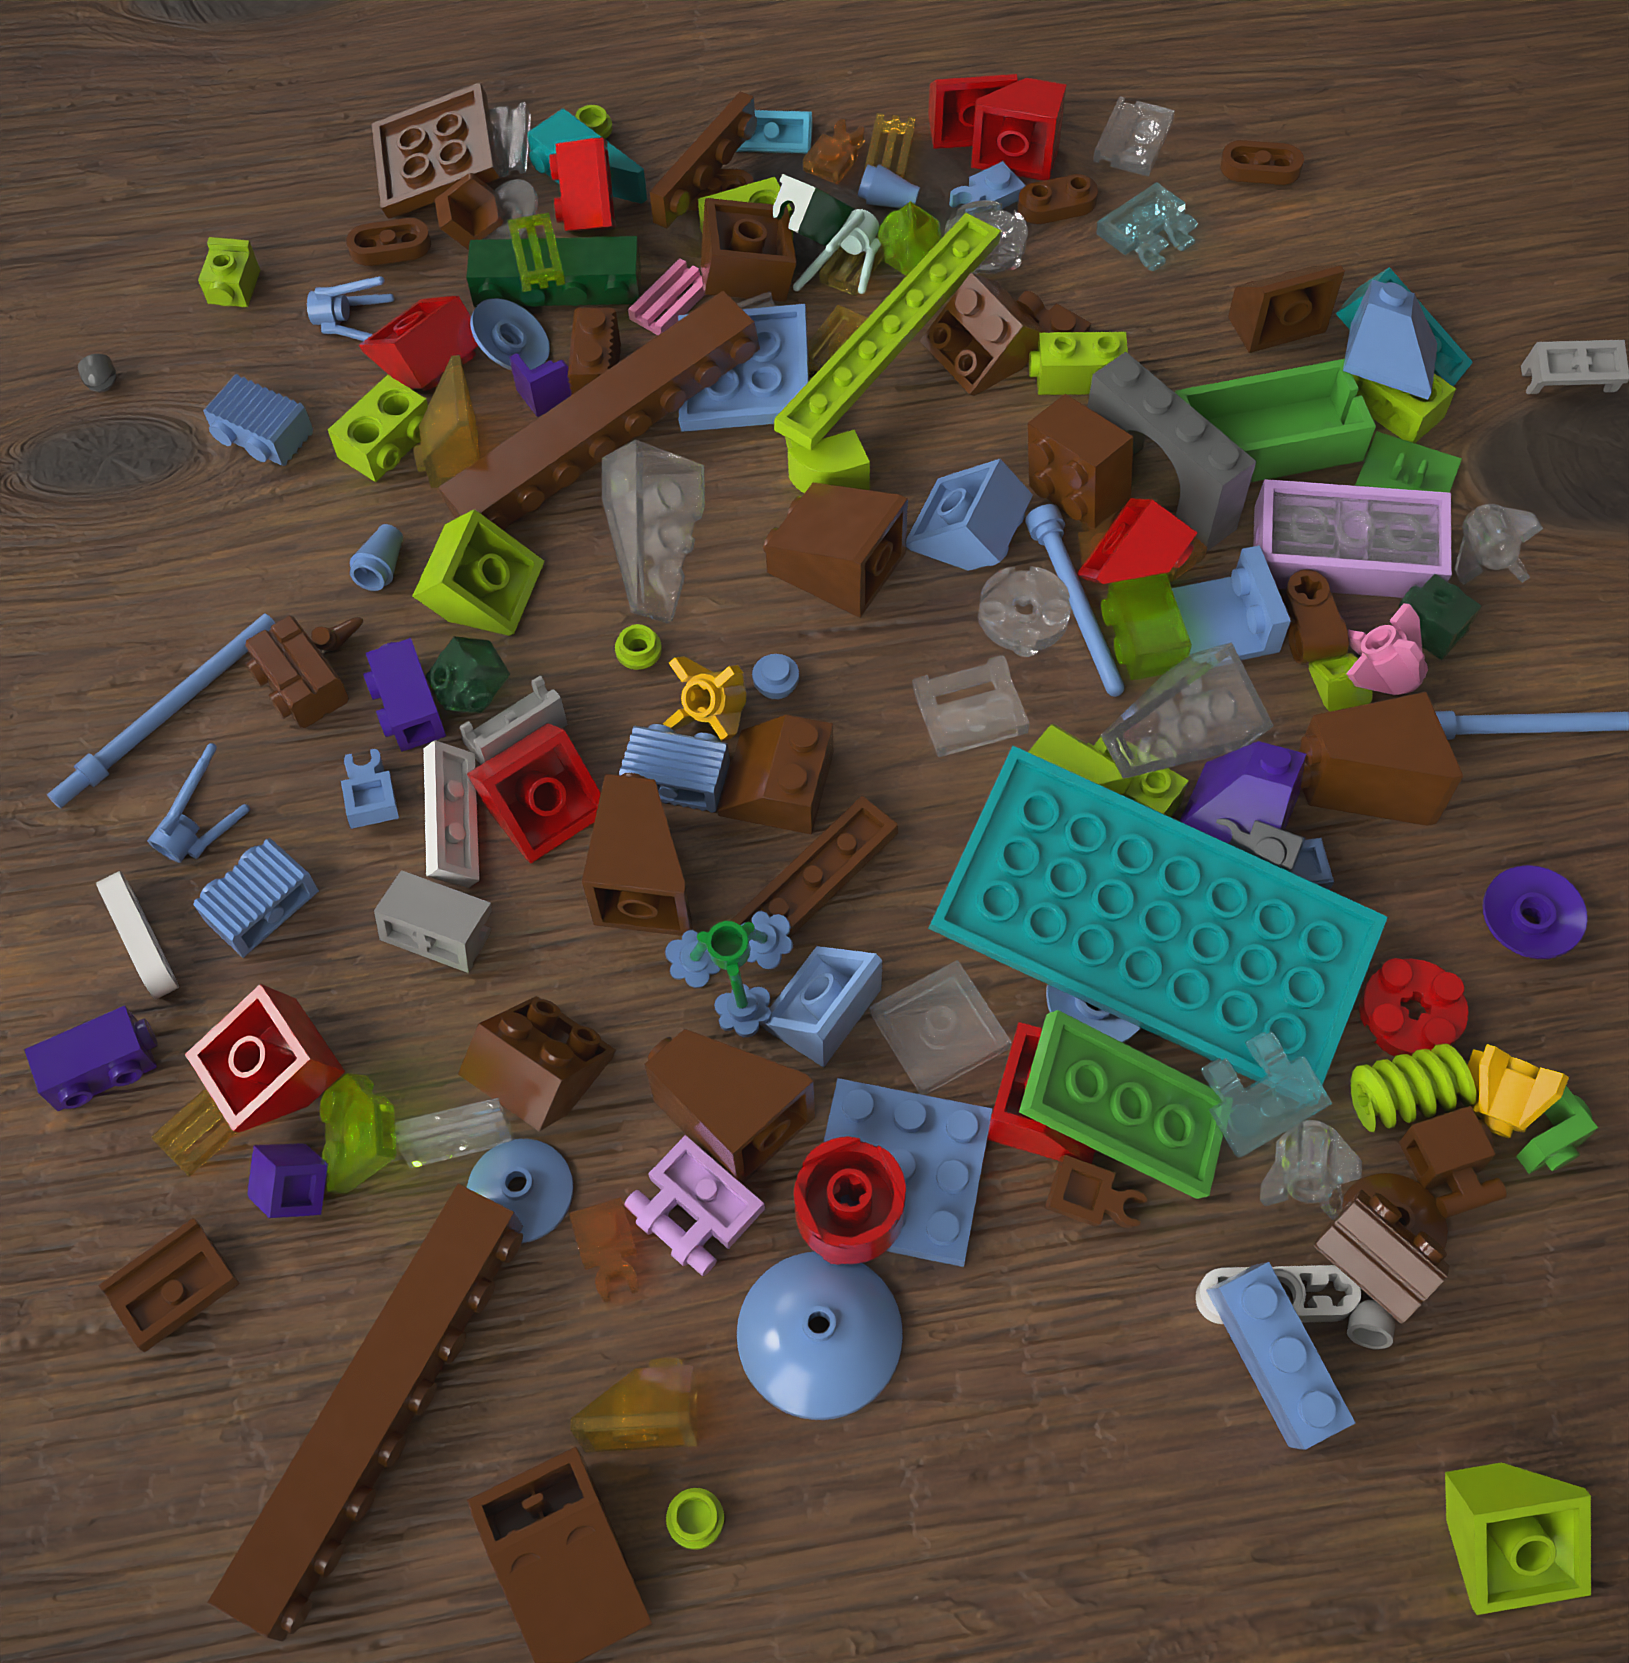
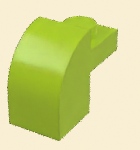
[785,429,870,493]

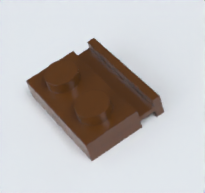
[98,1218,240,1352]

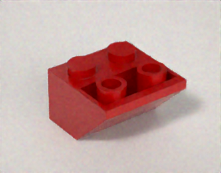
[987,1022,1095,1164]

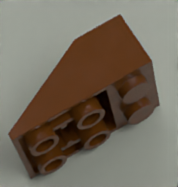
[467,1447,653,1663]

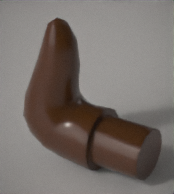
[311,617,363,651]

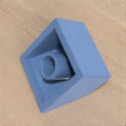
[906,459,1033,571]

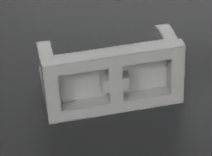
[1521,340,1629,394]
[460,676,568,764]
[374,870,492,973]

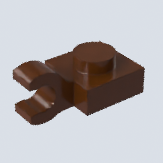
[1016,291,1091,333]

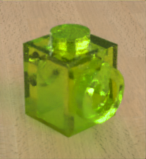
[878,201,942,276]

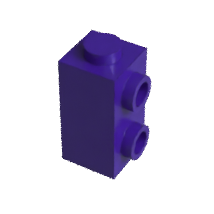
[363,638,447,752]
[24,1005,158,1111]

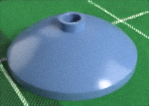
[737,1251,903,1420]

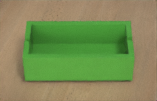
[1175,359,1376,483]

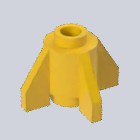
[663,656,746,741]
[1467,1044,1569,1138]

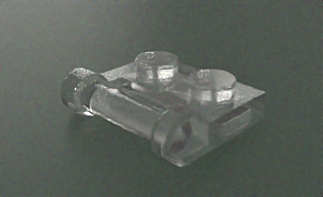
[912,655,1030,757]

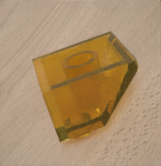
[414,355,481,488]
[571,1358,698,1452]

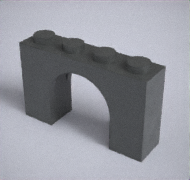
[1087,352,1256,553]

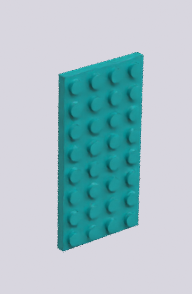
[928,745,1388,1106]

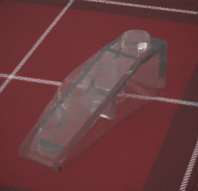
[602,440,705,623]
[1100,642,1274,779]

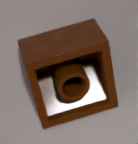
[701,198,796,302]
[1228,265,1345,353]
[718,715,834,835]

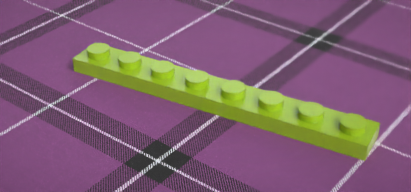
[774,213,1001,451]

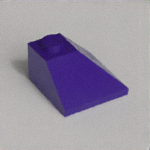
[1179,741,1306,843]

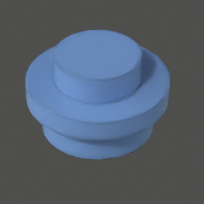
[752,654,799,699]

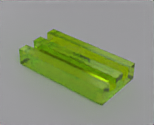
[508,212,565,292]

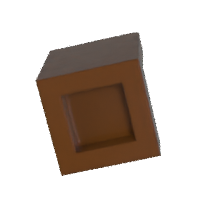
[435,173,504,250]

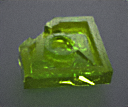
[319,1073,397,1194]

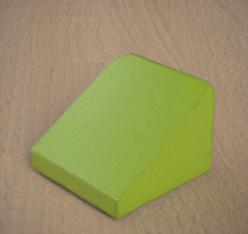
[1309,653,1373,712]

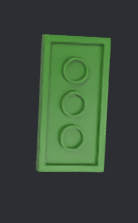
[1019,1010,1232,1199]

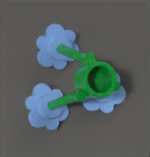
[665,911,793,1037]

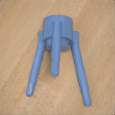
[307,276,395,341]
[147,743,250,863]

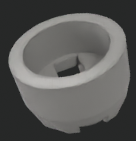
[1347,1300,1395,1349]

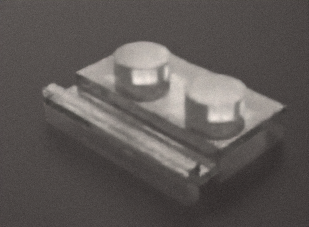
[1093,96,1175,177]
[489,102,531,178]
[392,1098,513,1168]

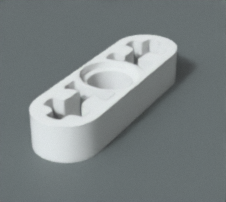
[96,871,179,1000]
[1196,1265,1361,1324]

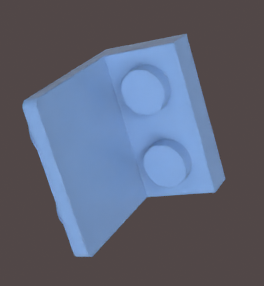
[1163,545,1291,670]

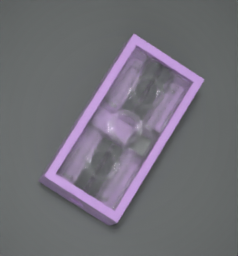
[1253,479,1452,601]

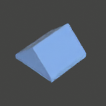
[760,946,882,1068]

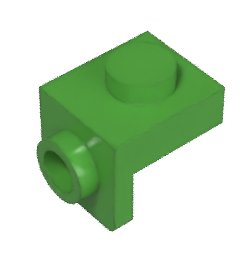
[1516,1086,1598,1174]

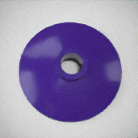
[1483,865,1588,959]

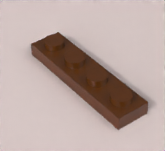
[650,91,757,229]
[730,795,898,938]

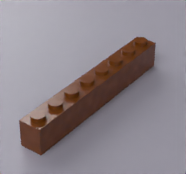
[438,291,760,531]
[207,1183,523,1642]

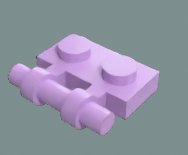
[624,1135,765,1276]

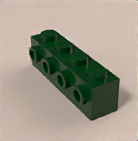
[466,236,641,307]

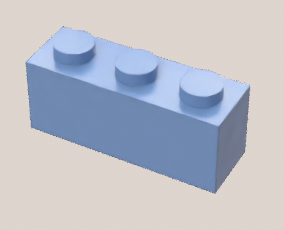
[1206,1262,1355,1450]

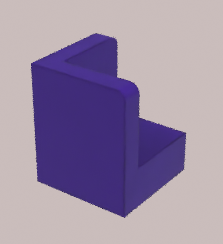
[509,353,571,417]
[247,1143,328,1218]

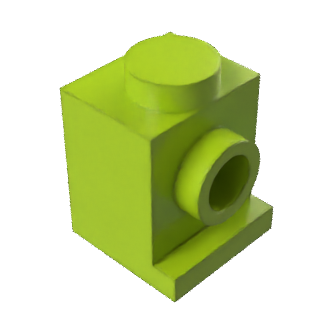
[198,237,261,307]

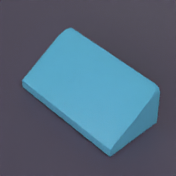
[736,110,813,154]

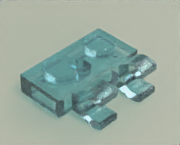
[1096,182,1198,271]
[1201,1032,1332,1157]

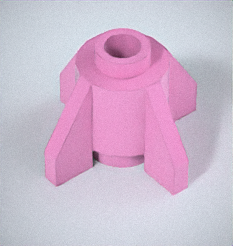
[1346,604,1428,695]

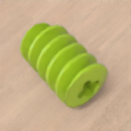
[1351,1044,1476,1132]

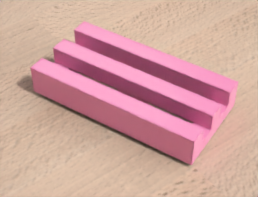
[628,258,705,335]

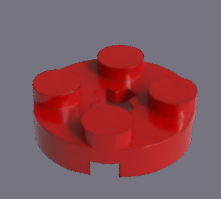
[1359,958,1468,1057]

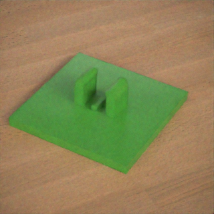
[1355,431,1462,493]

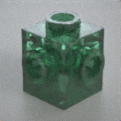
[1398,574,1482,660]
[425,636,510,713]

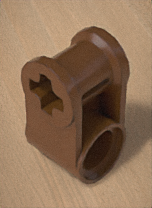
[1282,570,1349,664]

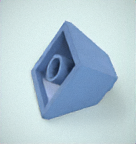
[1343,279,1438,400]

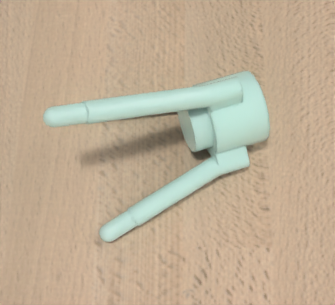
[793,209,881,294]

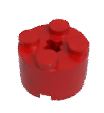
[794,1136,906,1265]

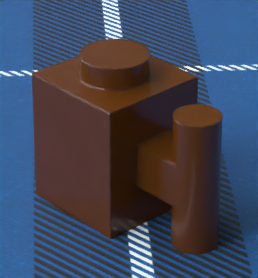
[1399,1106,1507,1218]

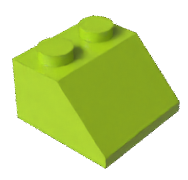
[412,509,545,636]

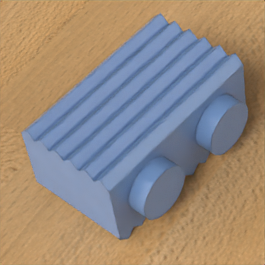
[203,374,313,466]
[619,724,730,813]
[193,838,319,958]

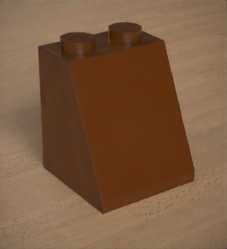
[763,482,908,618]
[1298,692,1463,826]
[582,773,693,936]
[644,1029,815,1184]

